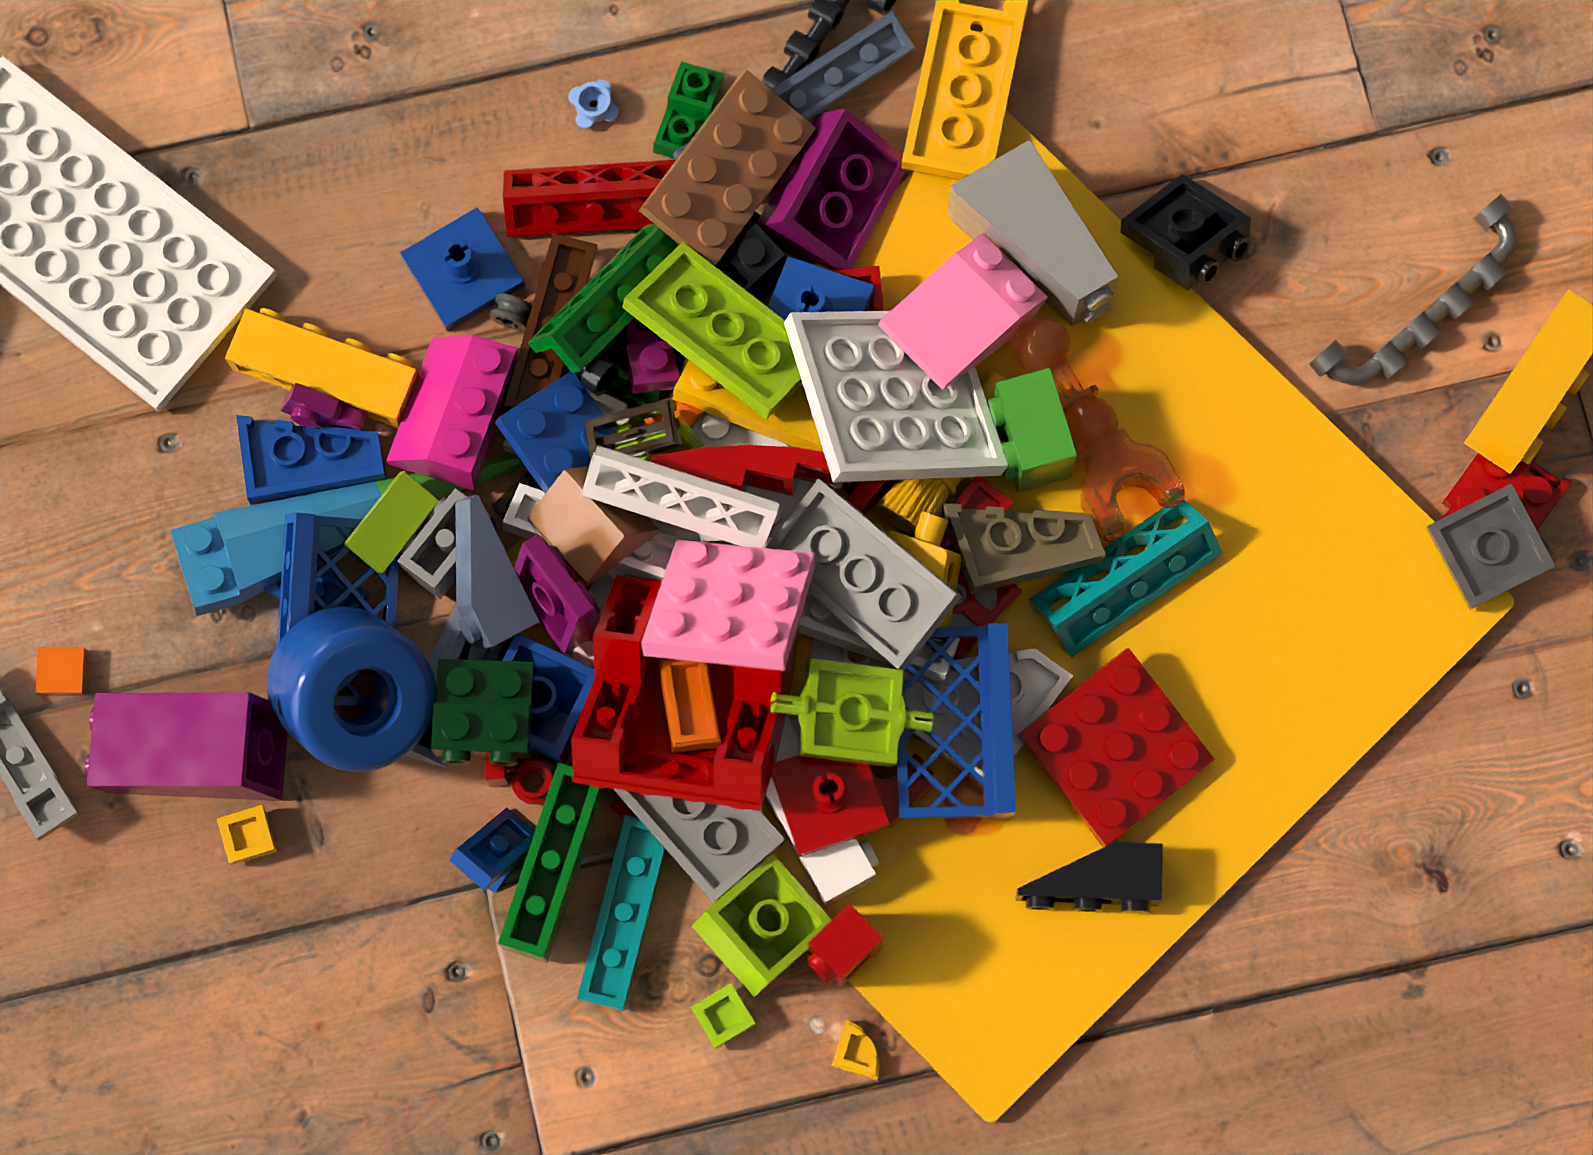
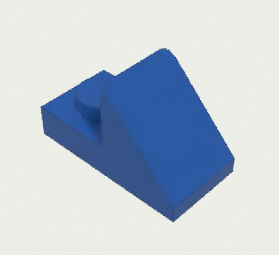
[449,807,535,892]

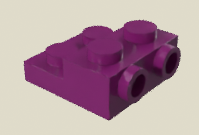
[514,534,600,655]

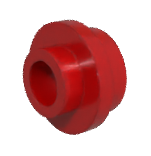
[511,758,555,805]

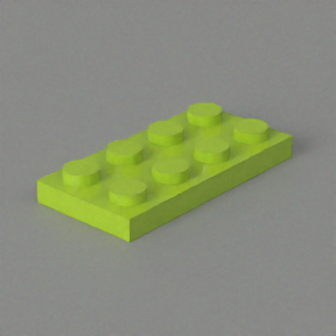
[622,242,802,420]

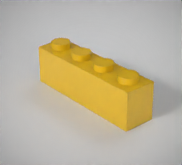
[1464,289,1593,474]
[225,308,418,429]

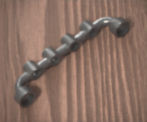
[1309,194,1518,386]

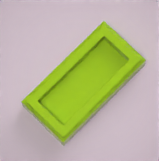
[344,471,439,573]

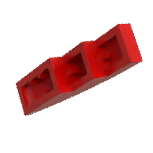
[651,445,845,496]

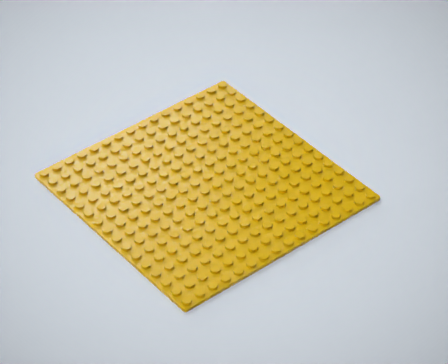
[507,110,1514,1123]

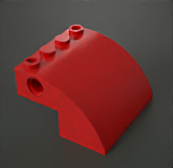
[571,575,800,811]

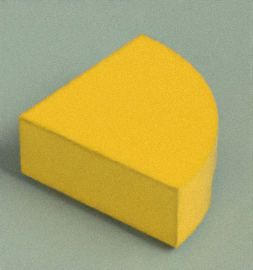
[832,1020,879,1081]

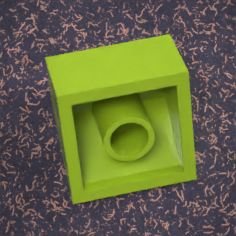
[692,853,832,997]

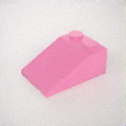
[878,233,1048,390]

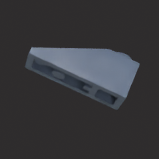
[455,495,540,649]

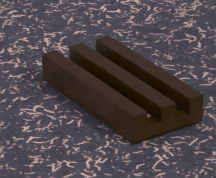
[584,398,683,461]

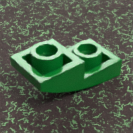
[653,61,724,159]

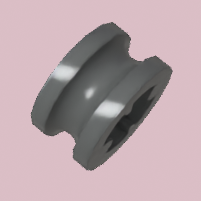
[489,294,532,331]

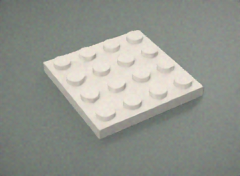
[784,311,1008,482]

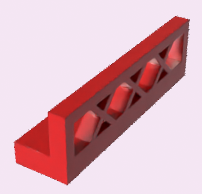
[502,159,676,237]

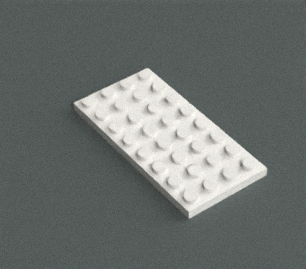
[0,55,278,412]

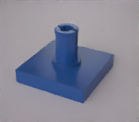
[400,207,525,332]
[768,256,875,320]

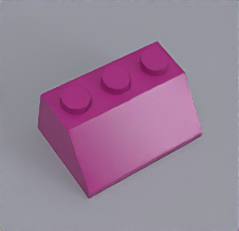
[386,335,518,491]

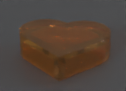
[940,773,985,836]

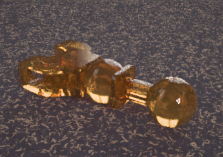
[1013,318,1185,542]

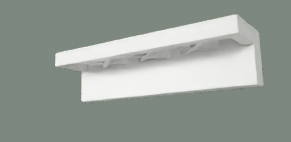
[581,445,780,548]

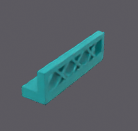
[1029,496,1223,658]

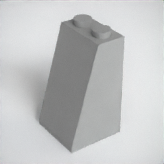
[948,140,1118,326]

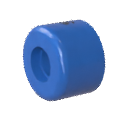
[267,607,436,772]

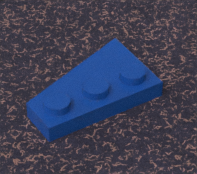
[236,415,386,505]

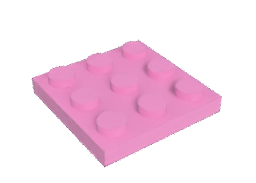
[641,540,815,670]

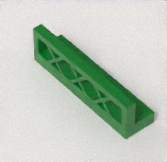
[527,223,679,373]

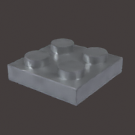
[1426,483,1555,610]

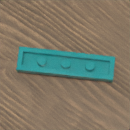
[577,815,666,1012]

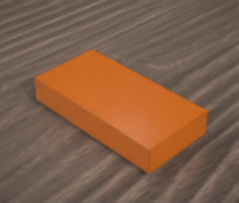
[659,658,721,753]

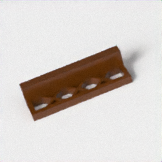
[504,233,597,413]

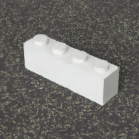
[765,714,879,907]

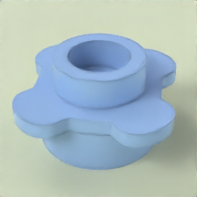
[568,80,619,129]

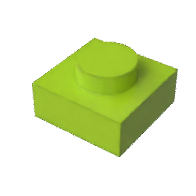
[690,983,756,1050]

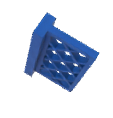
[277,512,400,707]
[893,623,1016,819]

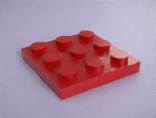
[1016,648,1215,847]

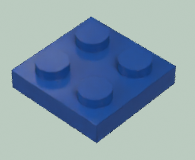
[495,372,617,494]

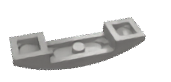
[0,686,79,841]

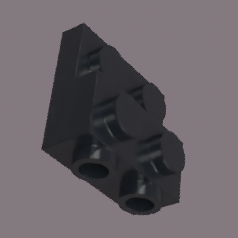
[1121,174,1251,290]

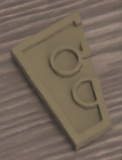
[942,503,1106,594]

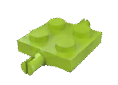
[770,658,933,767]

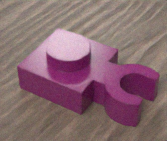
[624,318,680,394]
[280,383,367,431]

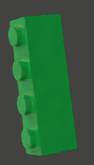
[498,762,606,964]

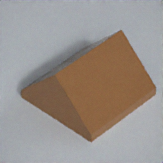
[528,466,660,587]

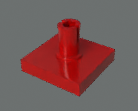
[771,755,889,857]

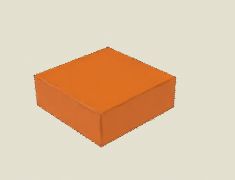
[35,647,87,696]

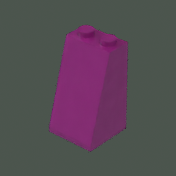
[85,692,288,801]

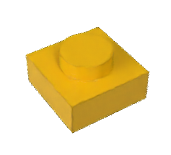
[217,805,277,865]

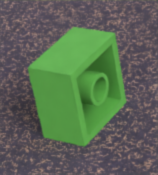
[988,368,1077,492]

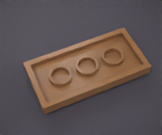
[638,70,816,266]

